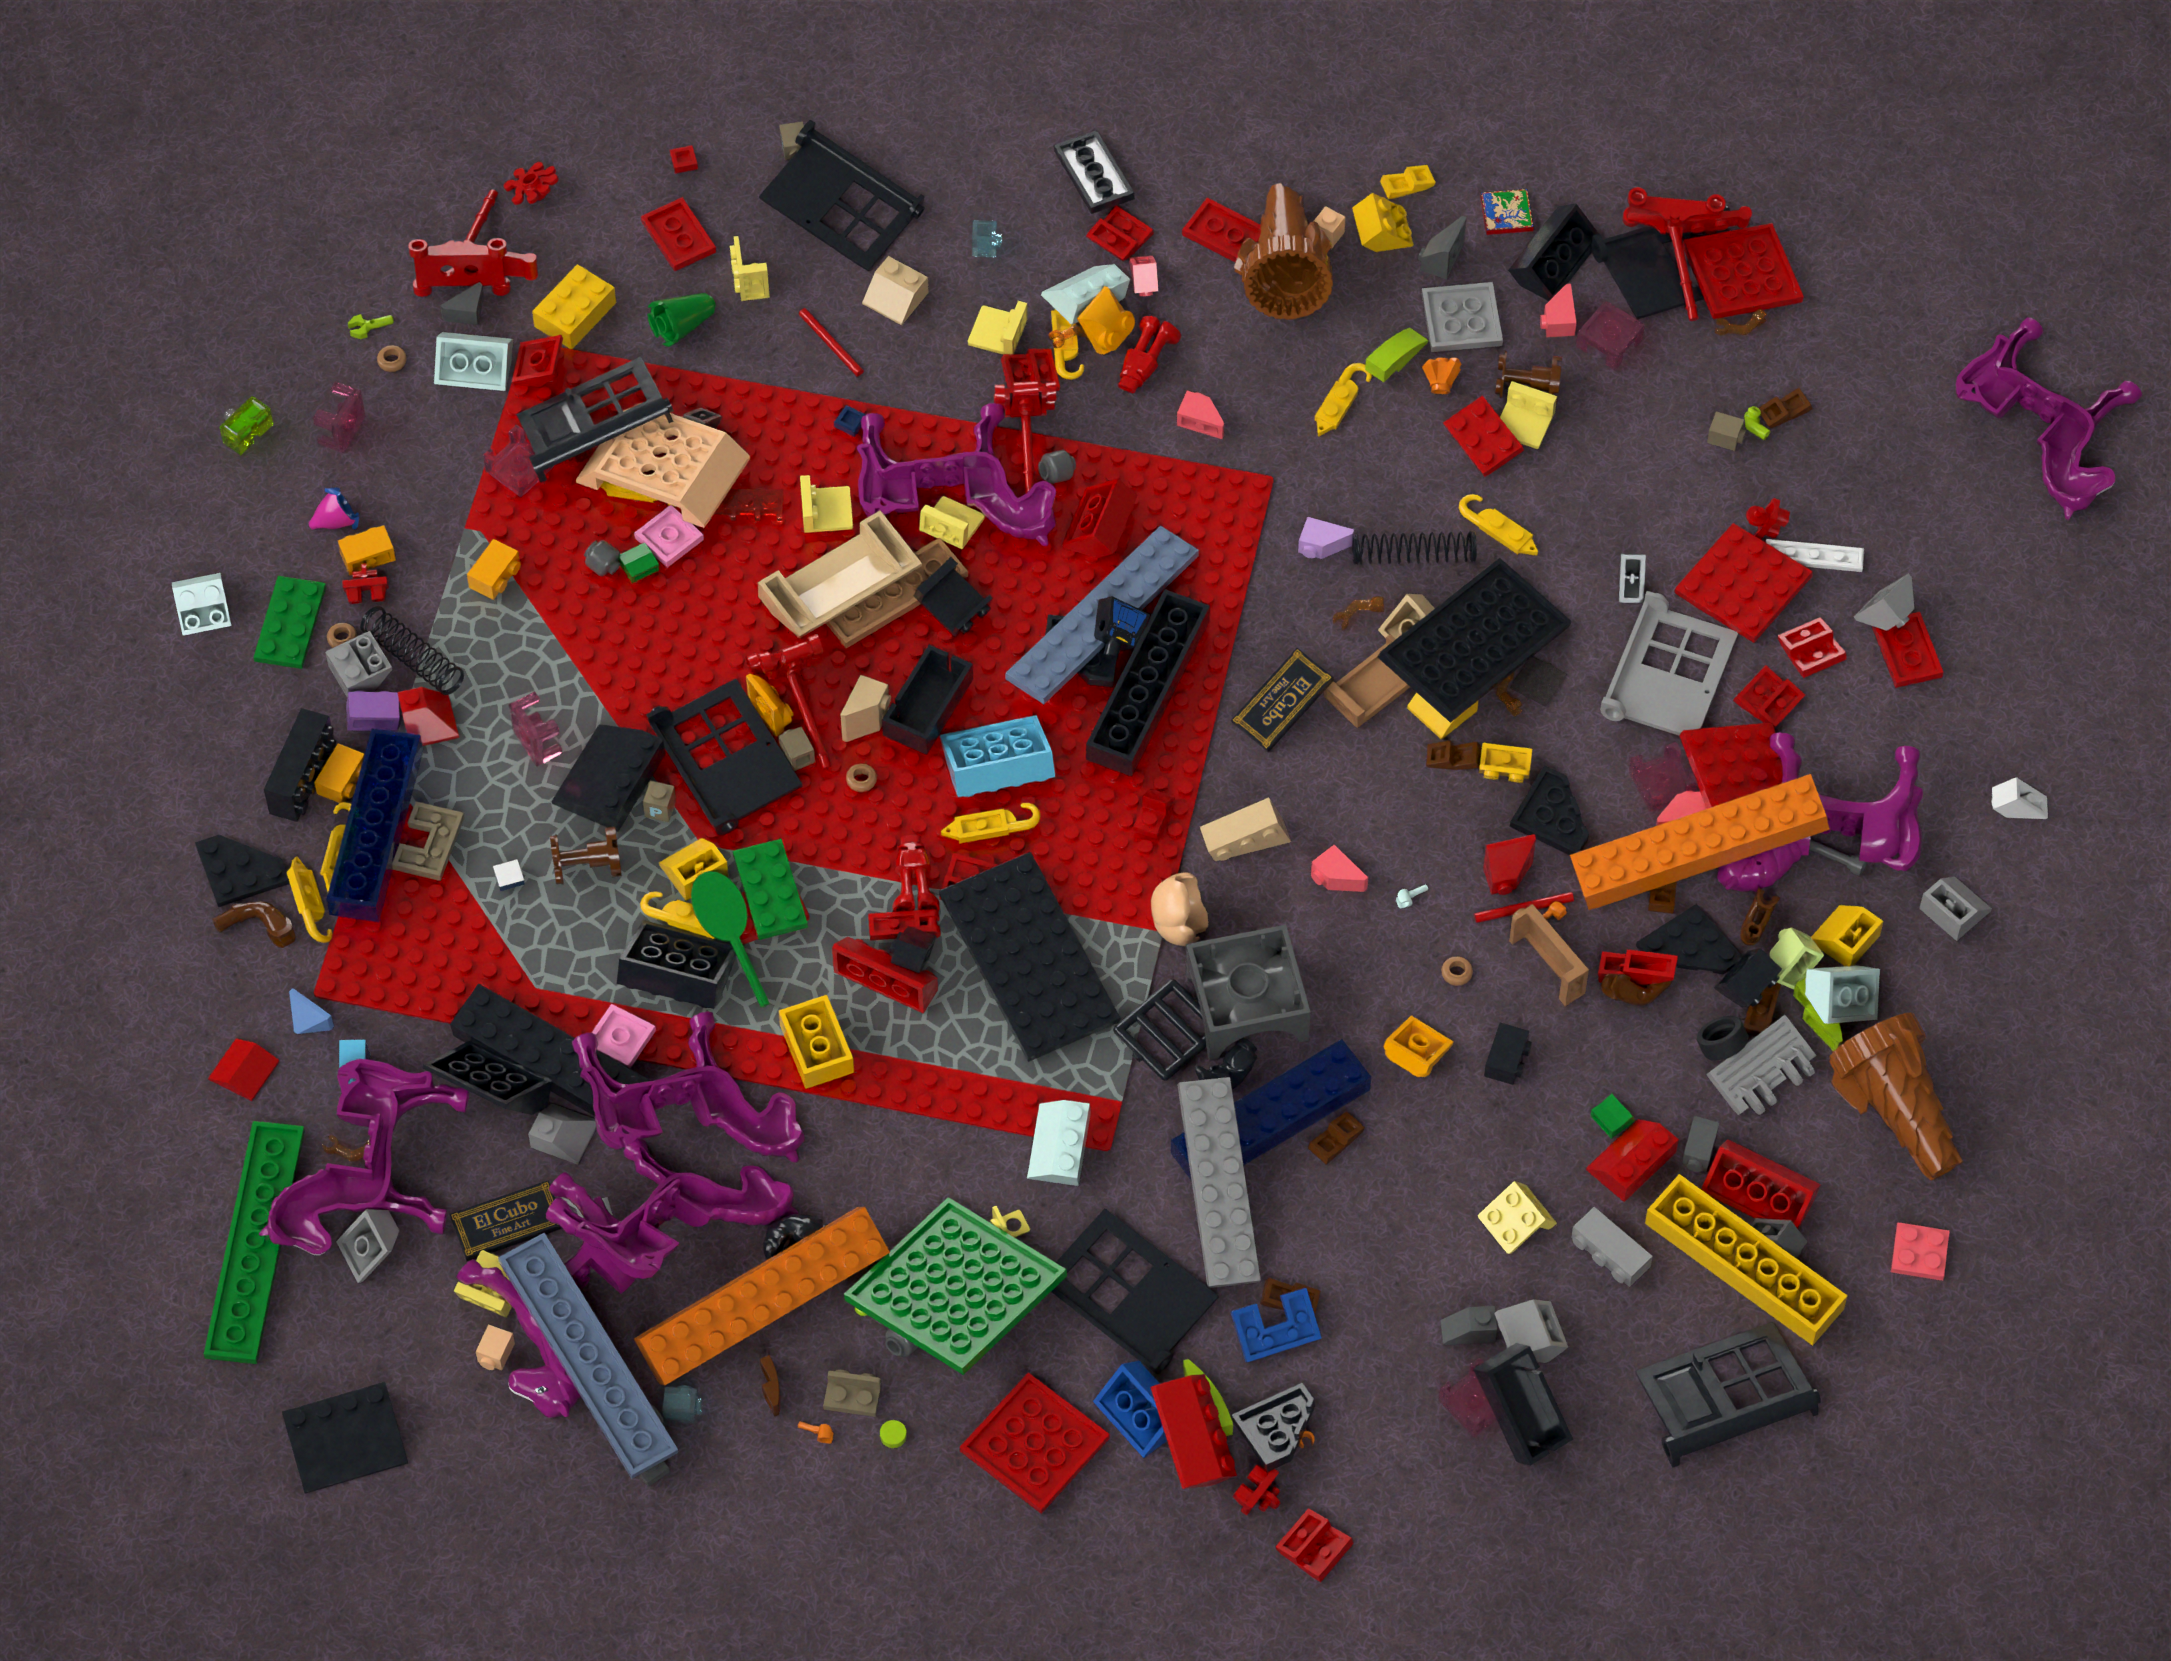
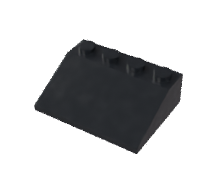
[552,724,665,832]
[616,920,736,1009]
[423,1041,552,1115]
[282,1382,408,1494]

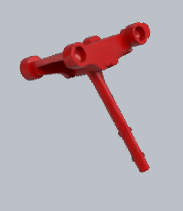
[1622,187,1752,321]
[408,190,538,297]
[994,381,1057,494]
[746,634,831,770]

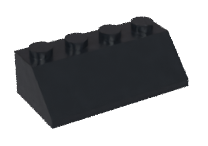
[1508,204,1599,301]

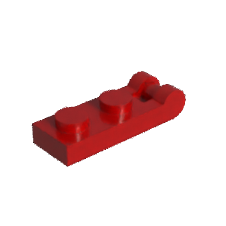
[868,909,941,941]

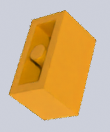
[338,525,396,576]
[467,539,521,600]
[314,743,368,803]

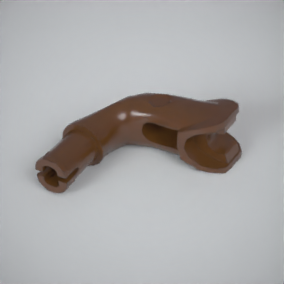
[1740,887,1781,946]
[212,901,296,948]
[1600,974,1672,1006]

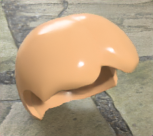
[1151,872,1208,946]

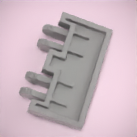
[1706,1015,1816,1115]

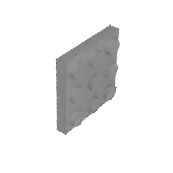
[1422,282,1503,352]

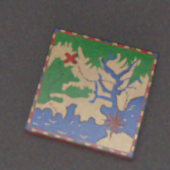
[1480,189,1534,235]

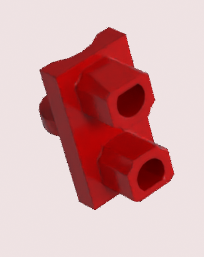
[1746,498,1790,539]
[342,563,389,604]
[1232,1464,1280,1515]

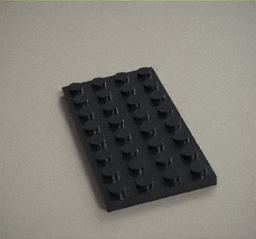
[1378,558,1572,723]
[939,852,1120,1062]

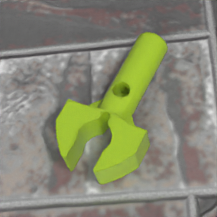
[348,314,394,339]

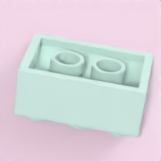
[1041,264,1130,325]
[434,332,513,391]
[1805,965,1880,1024]
[1027,1100,1091,1186]

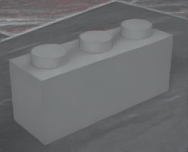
[1571,1207,1653,1287]

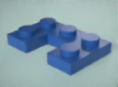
[1230,1288,1322,1362]

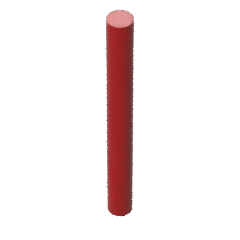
[799,308,864,377]
[1474,892,1574,923]

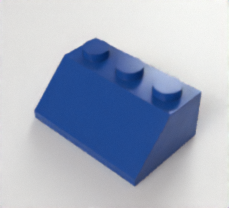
[1093,1361,1167,1458]

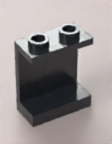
[914,557,993,637]

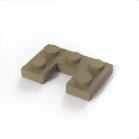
[392,802,464,881]

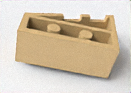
[1200,798,1291,861]

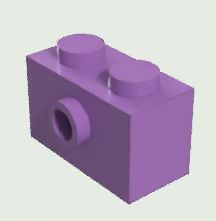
[346,690,400,731]

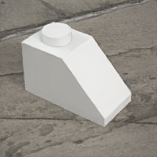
[1992,777,2048,819]

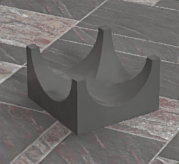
[1186,925,1311,1061]

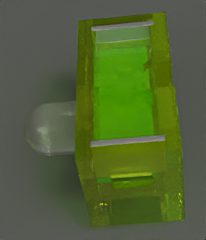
[219,395,274,455]

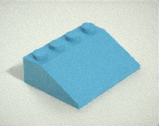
[940,715,1055,797]

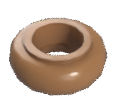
[377,345,407,372]
[327,623,357,648]
[846,763,877,792]
[1441,956,1473,986]

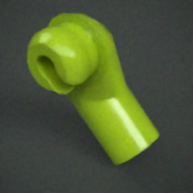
[1744,406,1770,440]

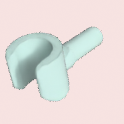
[1396,884,1428,909]

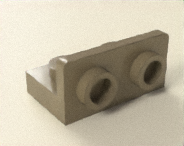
[823,1370,881,1417]

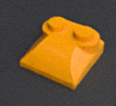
[1077,286,1135,355]
[746,674,793,737]
[1383,1015,1454,1077]

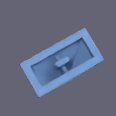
[289,988,334,1034]

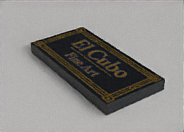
[1231,648,1334,752]
[450,1180,563,1261]

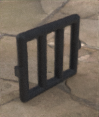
[1113,979,1207,1081]

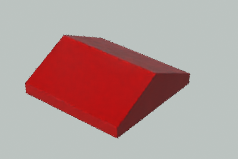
[512,335,563,387]
[208,1039,280,1101]

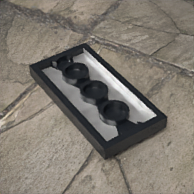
[1054,130,1135,214]

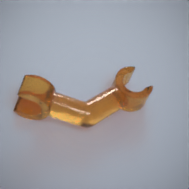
[1715,309,1767,336]
[1049,325,1090,348]
[1333,596,1384,630]
[1496,672,1522,717]
[322,1135,371,1161]

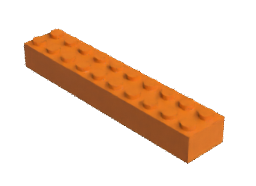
[1570,774,1830,910]
[634,1207,890,1385]

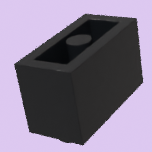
[889,926,937,973]
[1484,1022,1532,1085]

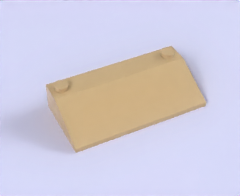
[758,511,922,638]

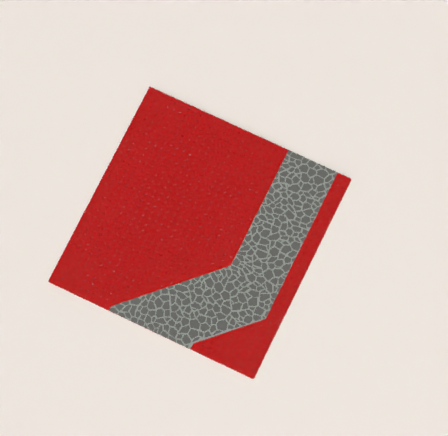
[314,347,1273,1151]

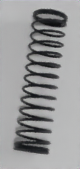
[1352,531,1477,565]
[360,606,464,695]

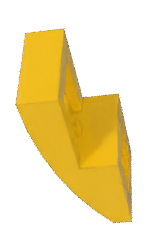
[1380,165,1436,199]

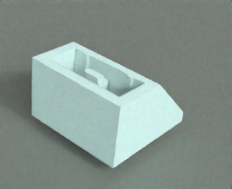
[172,573,231,635]

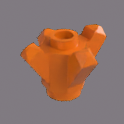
[1422,358,1461,394]

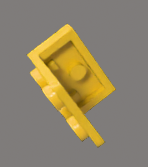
[1479,743,1532,783]

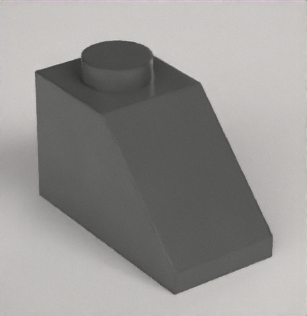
[1682,1116,1719,1172]
[1751,1218,1807,1258]
[1441,1306,1497,1345]

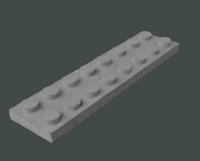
[1177,1077,1261,1288]

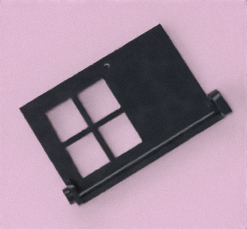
[759,120,925,271]
[1591,206,1730,320]
[516,357,674,483]
[646,678,803,835]
[1051,1208,1219,1375]
[1635,1322,1821,1468]

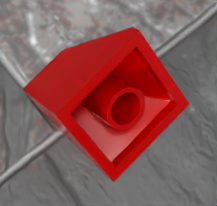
[397,687,459,749]
[1483,834,1536,895]

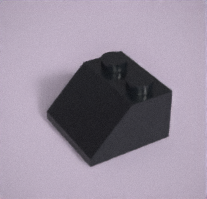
[1714,948,1782,1008]

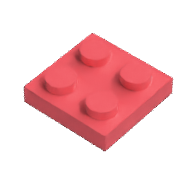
[1891,1222,1949,1281]

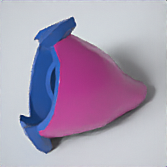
[309,488,360,530]

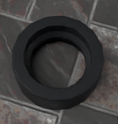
[1696,1015,1749,1061]

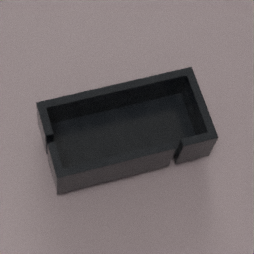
[882,645,973,755]
[264,708,336,822]
[1473,1343,1573,1466]

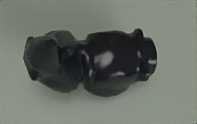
[1195,1037,1258,1089]
[763,1214,828,1260]

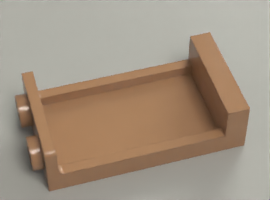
[1324,634,1410,728]
[1509,904,1589,1006]

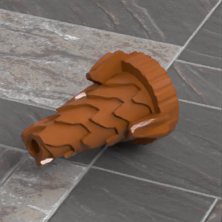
[1234,183,1333,320]
[1829,1012,1964,1181]

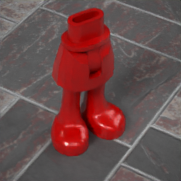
[1118,316,1182,393]
[892,835,940,912]

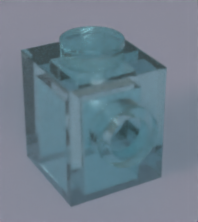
[972,220,1002,257]
[662,1385,702,1423]

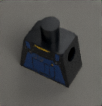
[1094,596,1150,660]

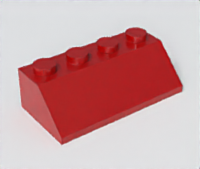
[832,936,938,1014]
[1701,1139,1821,1230]
[1150,1374,1237,1489]

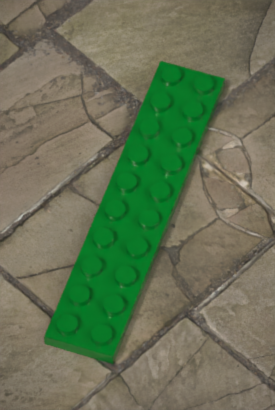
[204,1121,305,1364]

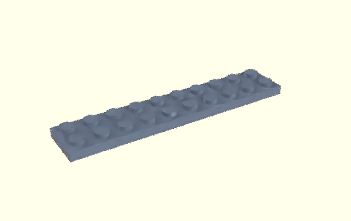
[1005,526,1199,704]
[498,1233,678,1479]

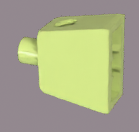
[1770,928,1824,989]

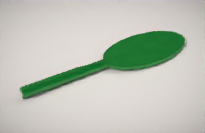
[691,871,770,1008]

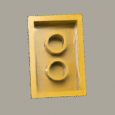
[532,264,616,349]
[779,995,854,1089]

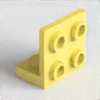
[730,236,770,301]
[968,301,1027,354]
[1500,381,1557,449]
[800,475,853,533]
[919,496,985,549]
[1478,1181,1557,1254]
[454,1250,512,1318]

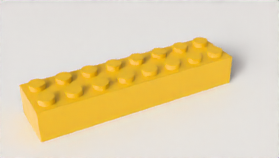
[1645,1174,1847,1346]

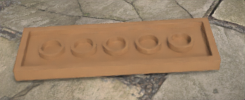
[826,538,968,648]

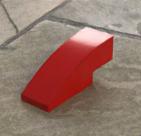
[1598,949,1678,985]

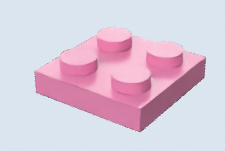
[634,505,704,568]
[592,1004,656,1069]

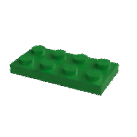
[253,576,326,669]
[733,839,808,940]

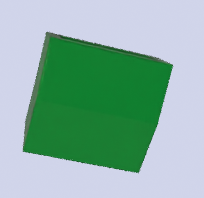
[619,542,659,583]
[1591,1094,1635,1139]

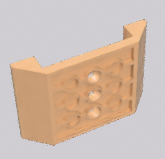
[576,403,750,528]

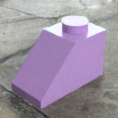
[1298,517,1354,559]

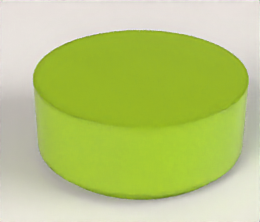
[880,1420,907,1448]

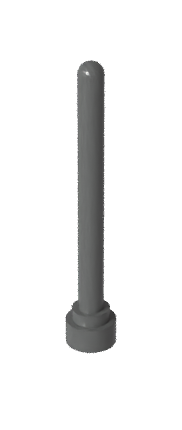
[1809,839,1867,877]

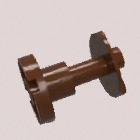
[1495,351,1562,405]
[550,826,622,885]

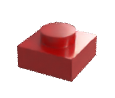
[670,145,698,174]

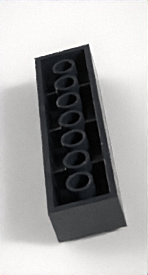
[1086,589,1210,777]
[450,984,650,1116]

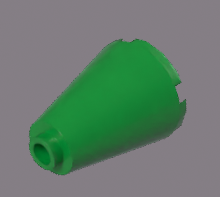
[647,293,716,347]

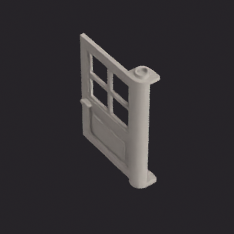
[1600,591,1738,736]

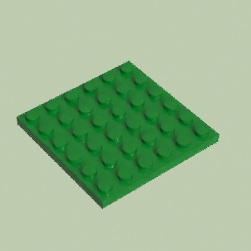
[844,1197,1067,1375]

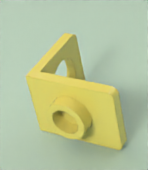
[990,1206,1030,1238]

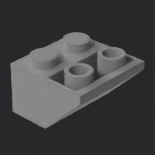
[326,631,392,696]
[1920,876,1992,941]
[1494,1299,1568,1363]

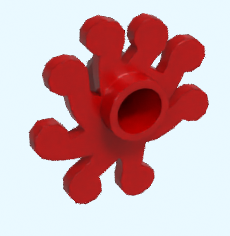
[504,162,559,205]

